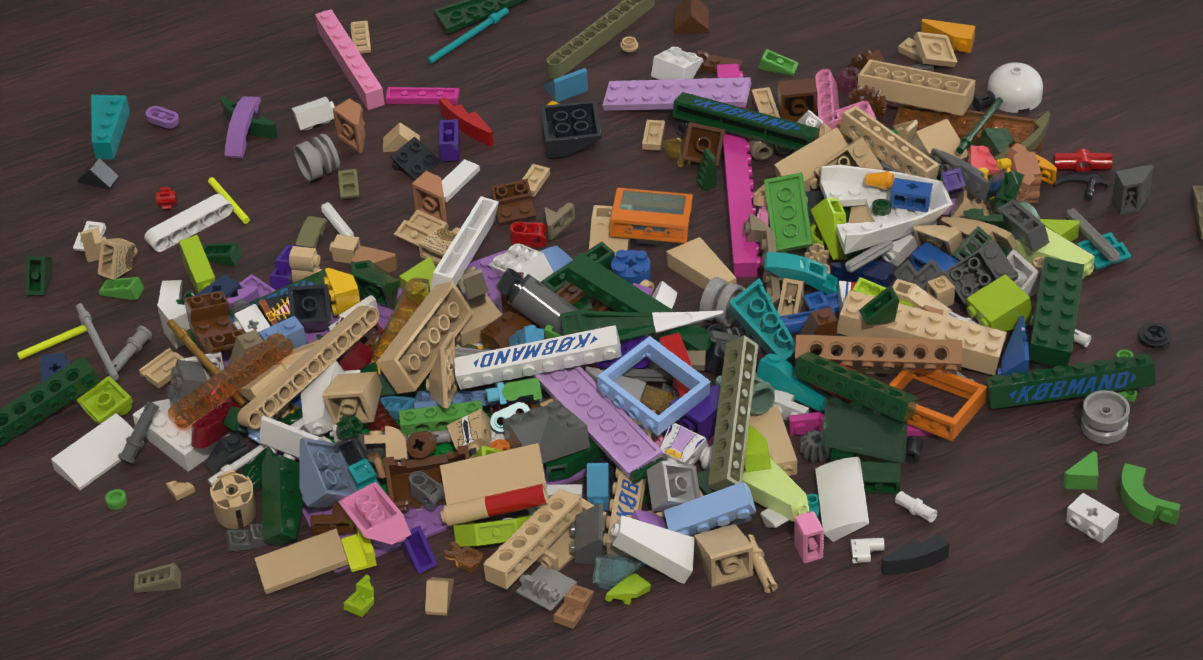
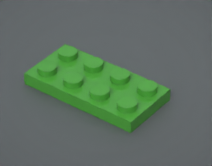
[764,172,813,253]

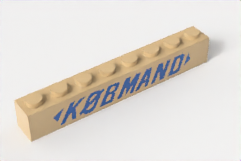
[603,410,656,557]

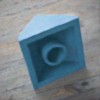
[543,68,588,102]

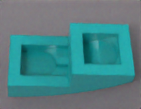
[347,458,384,491]

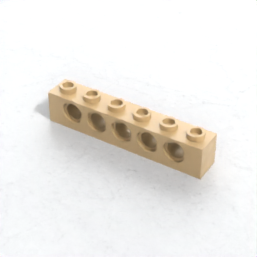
[840,106,940,180]
[483,489,583,589]

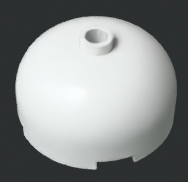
[987,62,1043,113]

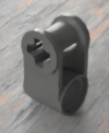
[409,471,445,510]

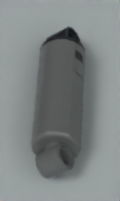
[496,268,579,336]

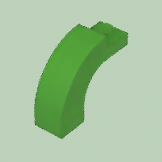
[1119,463,1181,525]

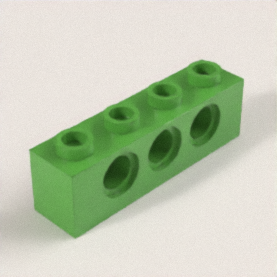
[399,400,483,437]

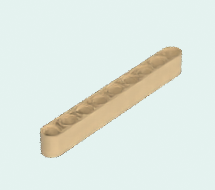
[237,306,380,429]

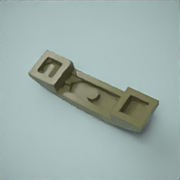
[994,111,1050,161]

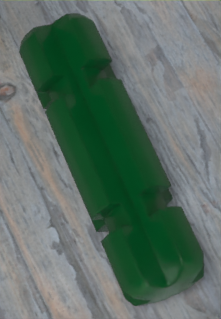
[629,457,665,483]

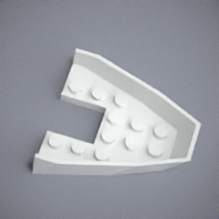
[819,165,952,254]

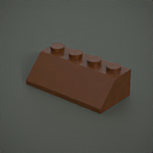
[480,307,546,350]

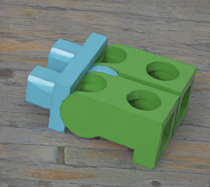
[485,378,542,404]

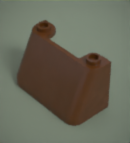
[383,445,470,514]

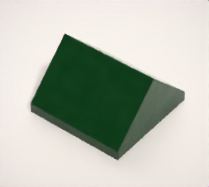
[351,268,400,309]

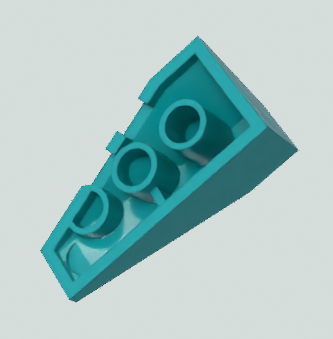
[757,353,836,412]

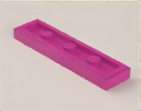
[386,87,459,105]

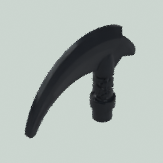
[1053,171,1108,200]

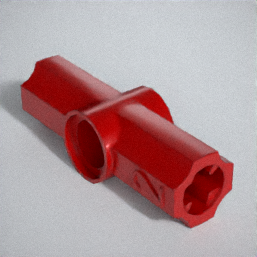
[1053,149,1112,172]

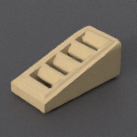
[350,21,371,54]

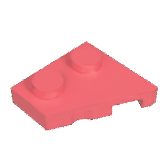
[968,145,1002,176]

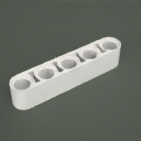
[144,194,233,252]

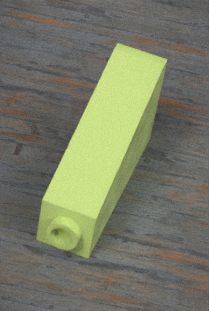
[1014,227,1095,279]
[742,457,809,522]

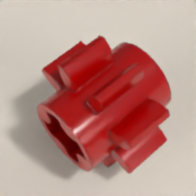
[156,187,177,210]

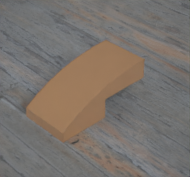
[553,584,594,629]

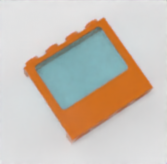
[609,188,693,243]

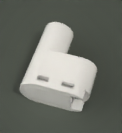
[850,538,884,563]

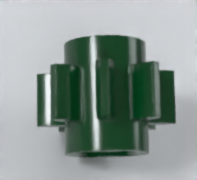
[336,414,362,439]

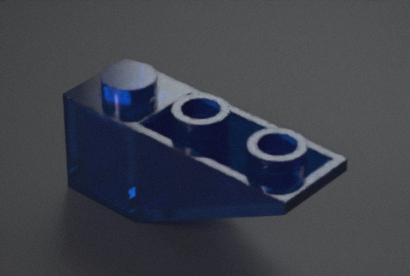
[830,260,894,288]

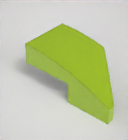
[605,573,651,605]
[344,575,374,617]

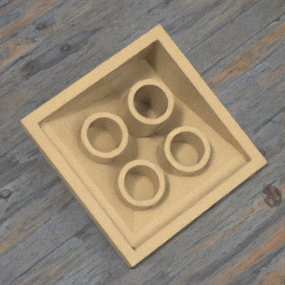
[426,332,458,408]

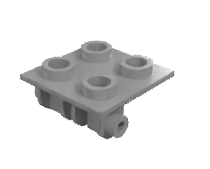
[516,565,577,611]

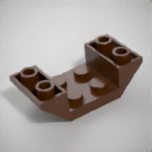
[184,291,246,354]

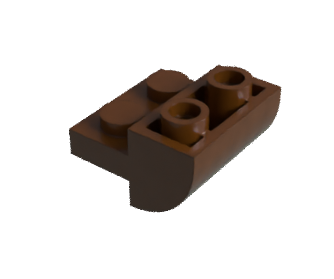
[490,179,536,226]

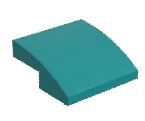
[1076,232,1132,270]

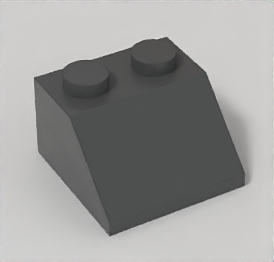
[570,504,603,564]

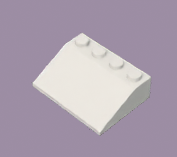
[133,399,232,472]

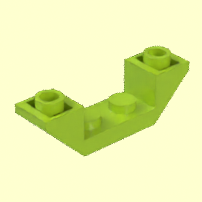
[453,515,532,547]

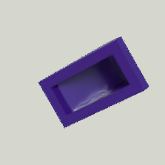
[401,525,438,574]

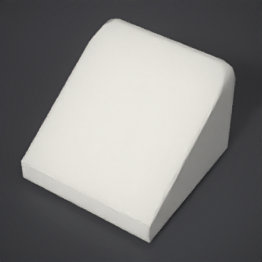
[760,508,789,528]

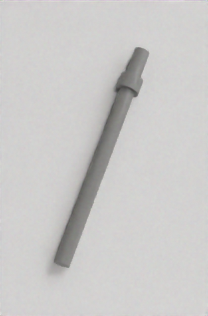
[76,303,119,381]

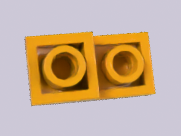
[1027,151,1057,184]

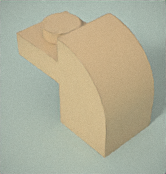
[364,426,410,460]

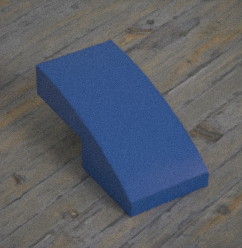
[803,291,840,312]

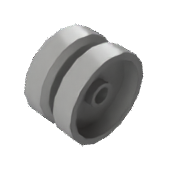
[699,277,744,327]
[1081,390,1130,444]

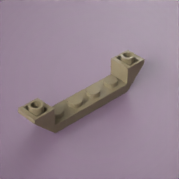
[743,214,781,308]
[457,266,489,301]

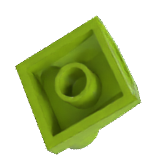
[77,376,133,424]

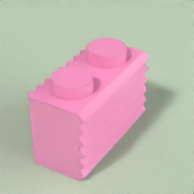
[794,512,824,563]

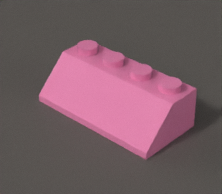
[338,482,411,545]

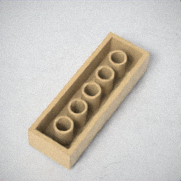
[857,60,975,116]
[376,282,474,394]

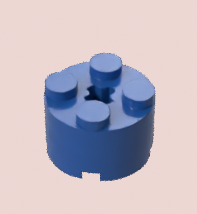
[611,250,651,285]

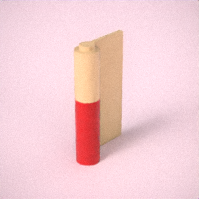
[440,443,549,526]

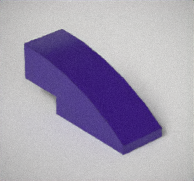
[270,245,303,290]

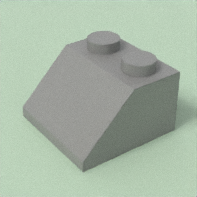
[647,461,700,512]

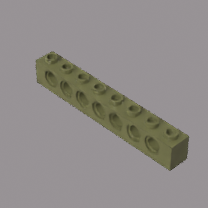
[708,335,758,491]

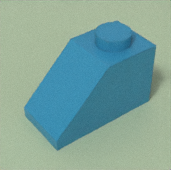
[587,463,610,511]

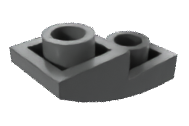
[225,524,270,551]

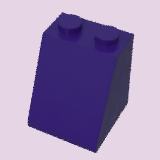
[669,385,721,443]

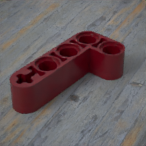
[191,402,242,449]

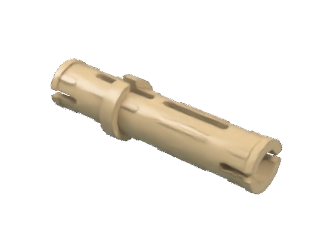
[745,534,778,593]

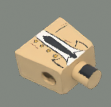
[447,409,491,459]

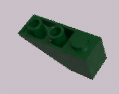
[544,441,606,481]

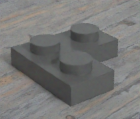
[894,259,945,291]

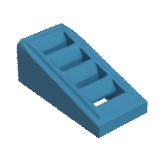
[376,395,415,420]

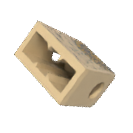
[418,227,460,265]
[98,238,137,280]

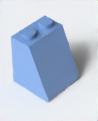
[258,316,307,365]

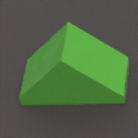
[1063,451,1099,490]

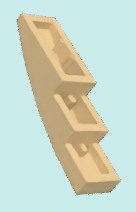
[941,217,1018,249]

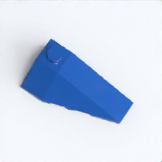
[997,316,1029,375]

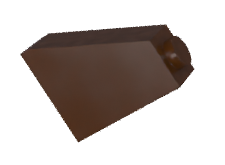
[795,307,837,355]

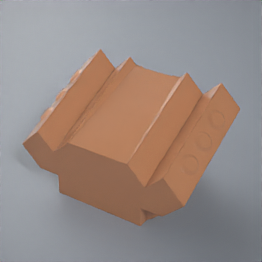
[1002,143,1041,203]

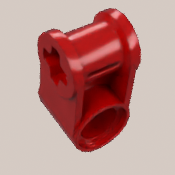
[510,222,547,248]

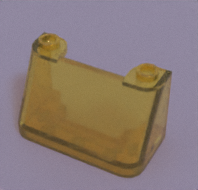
[372,278,430,362]

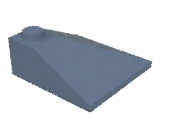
[299,438,358,508]

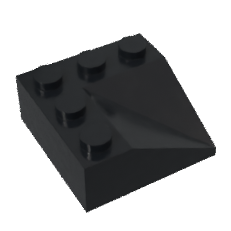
[541,100,602,158]

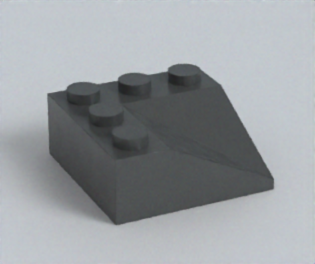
[503,401,590,463]

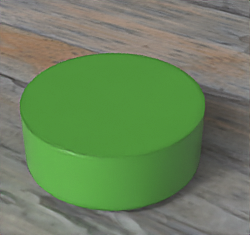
[105,489,127,510]

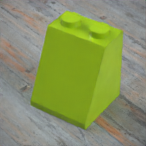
[966,274,1032,332]

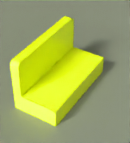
[341,527,377,572]

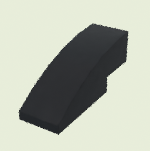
[881,533,950,575]

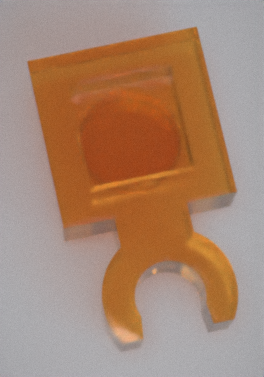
[444,542,485,573]

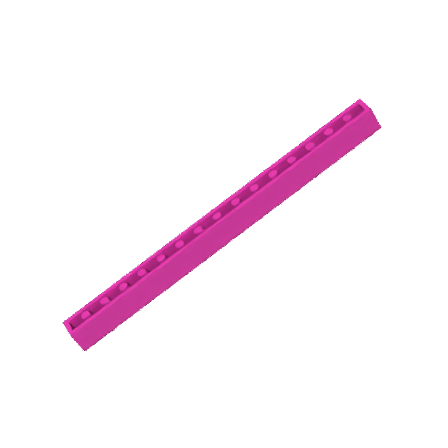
[717,64,761,278]

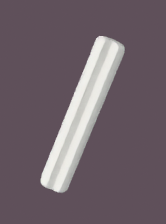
[321,202,354,237]

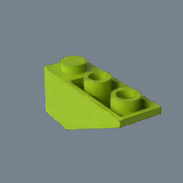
[811,198,847,260]
[744,424,771,472]

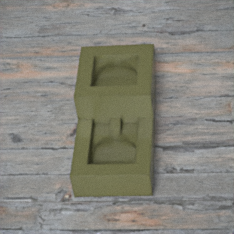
[338,169,360,199]
[295,216,327,249]

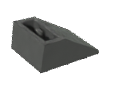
[944,239,1018,305]

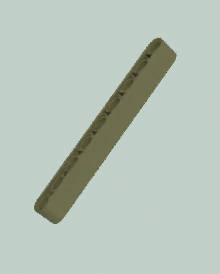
[546,0,655,79]

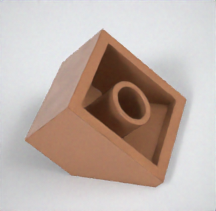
[333,99,365,153]
[412,171,447,223]

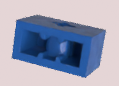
[890,178,933,212]

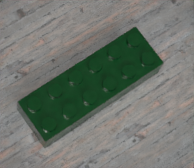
[1028,256,1084,366]

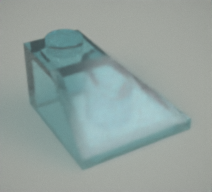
[592,553,647,589]

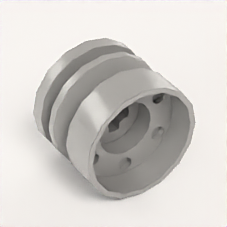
[294,134,340,181]

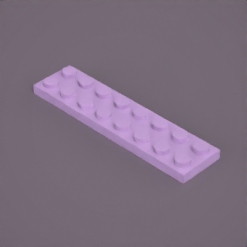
[602,77,751,111]
[532,366,663,478]

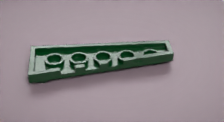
[434,0,525,34]

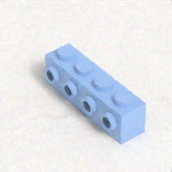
[664,482,756,536]

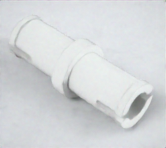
[895,491,938,523]

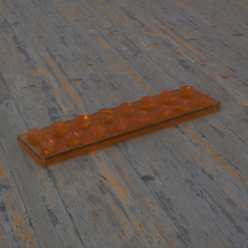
[894,104,1045,150]

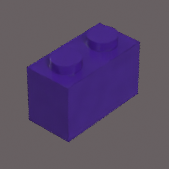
[439,119,460,161]

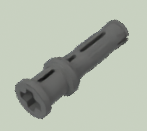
[118,401,159,464]

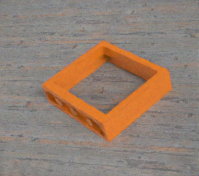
[877,368,987,441]

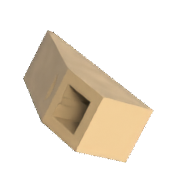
[893,279,952,316]

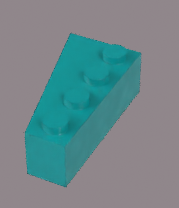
[91,95,130,160]
[728,278,796,362]

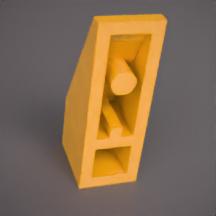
[921,19,975,53]

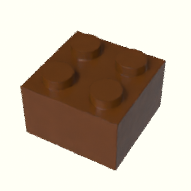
[777,78,818,122]

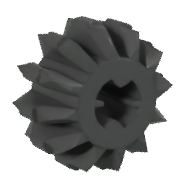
[799,428,834,463]

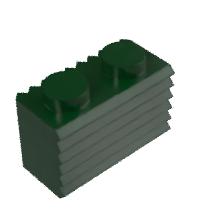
[861,460,901,495]

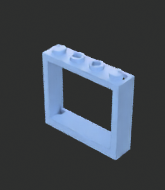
[597,336,711,436]

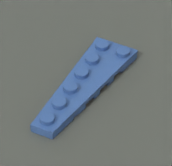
[414,389,540,409]

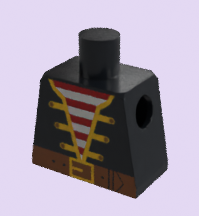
[257,294,290,326]

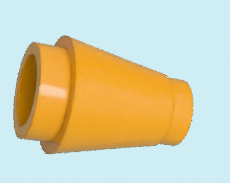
[865,171,894,190]

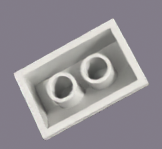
[259,416,326,460]

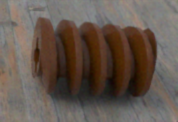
[406,431,437,458]

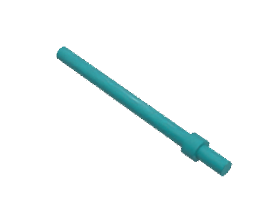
[427,7,509,64]

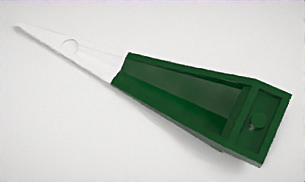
[560,310,724,343]

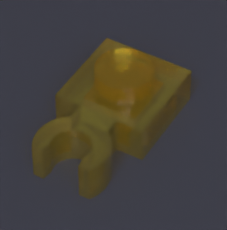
[662,138,692,167]

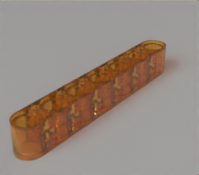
[168,333,293,428]

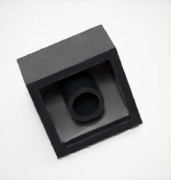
[288,284,331,331]

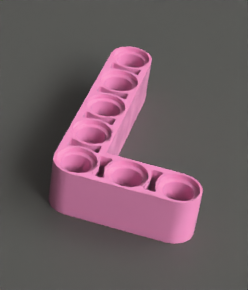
[815,69,876,129]

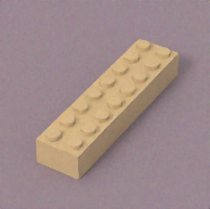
[837,290,1007,375]

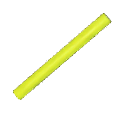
[208,177,250,224]
[17,325,87,360]

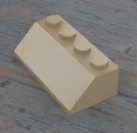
[774,127,847,192]

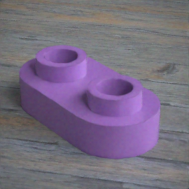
[145,106,179,129]

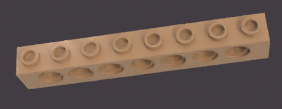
[795,335,962,372]

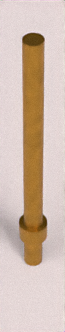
[167,319,248,408]

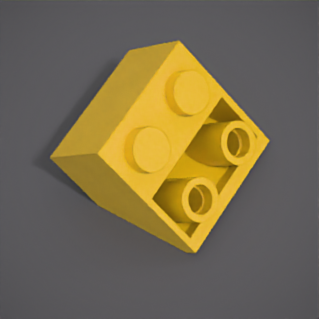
[323,268,360,320]

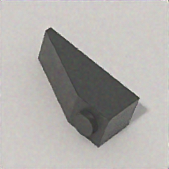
[997,199,1050,252]

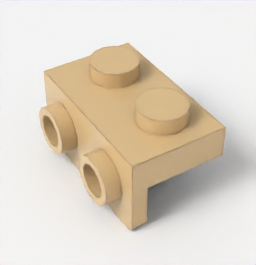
[80,227,106,262]

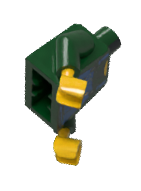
[978,158,1024,214]

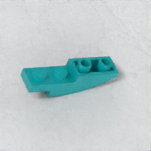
[764,252,838,294]

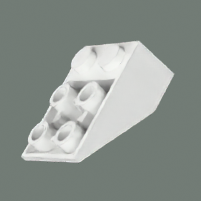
[488,243,554,282]

